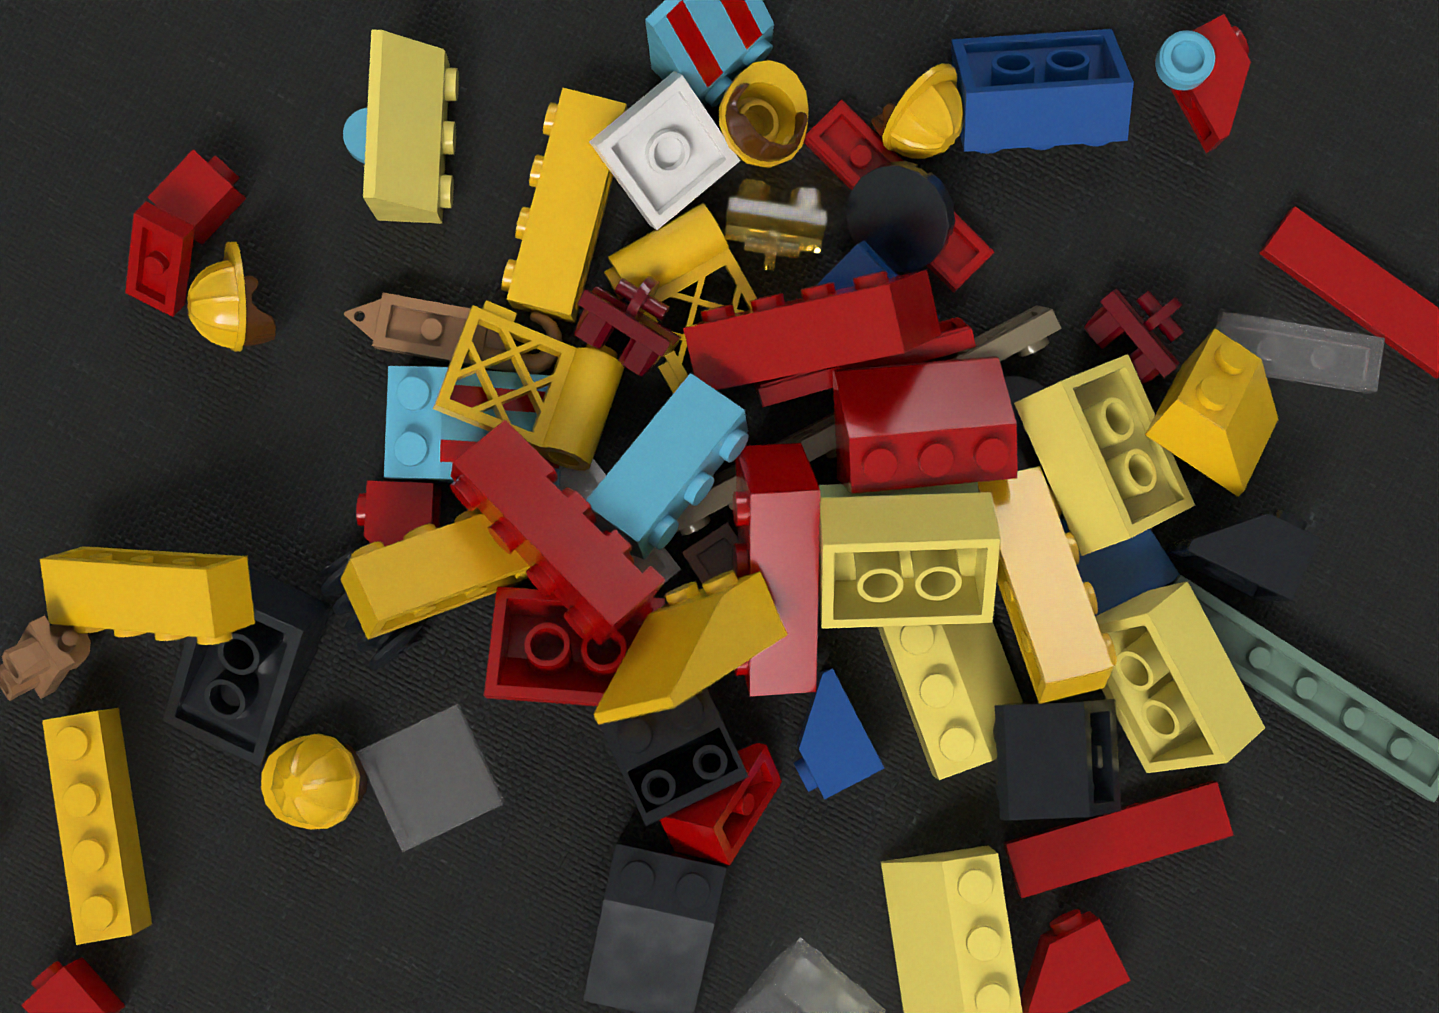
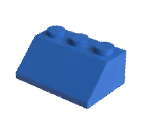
[951,29,1134,154]

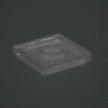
[357,704,505,852]

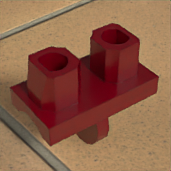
[574,276,681,376]
[1084,288,1184,384]

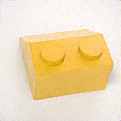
[1145,328,1278,497]

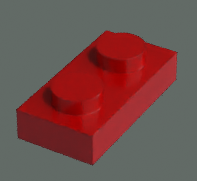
[125,202,195,317]

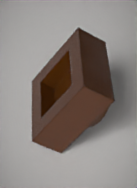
[682,522,739,583]

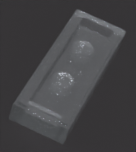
[1216,311,1385,394]

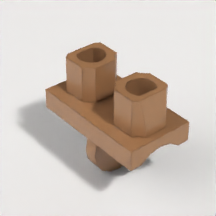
[0,615,91,701]

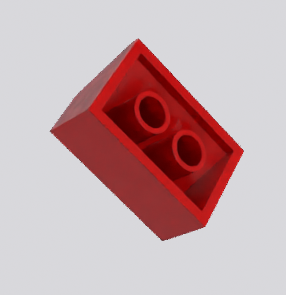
[832,356,1018,494]
[484,586,665,706]

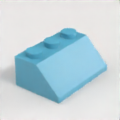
[586,373,749,560]

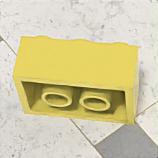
[818,492,1000,629]

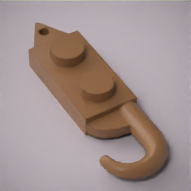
[344,292,562,374]

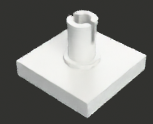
[589,71,740,230]

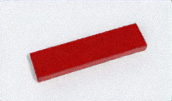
[804,100,994,292]
[1259,206,1439,379]
[754,317,976,407]
[1003,780,1234,898]

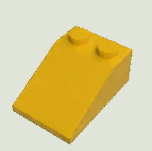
[594,570,788,724]

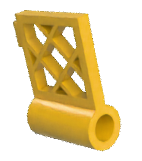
[604,203,757,394]
[432,300,624,471]

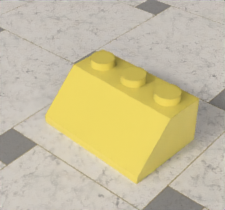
[363,30,459,224]
[1014,354,1195,556]
[1095,581,1265,773]
[878,622,1023,780]
[881,845,1023,1013]

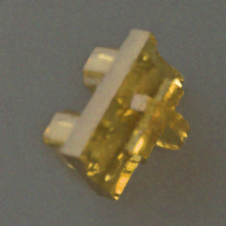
[725,179,828,271]

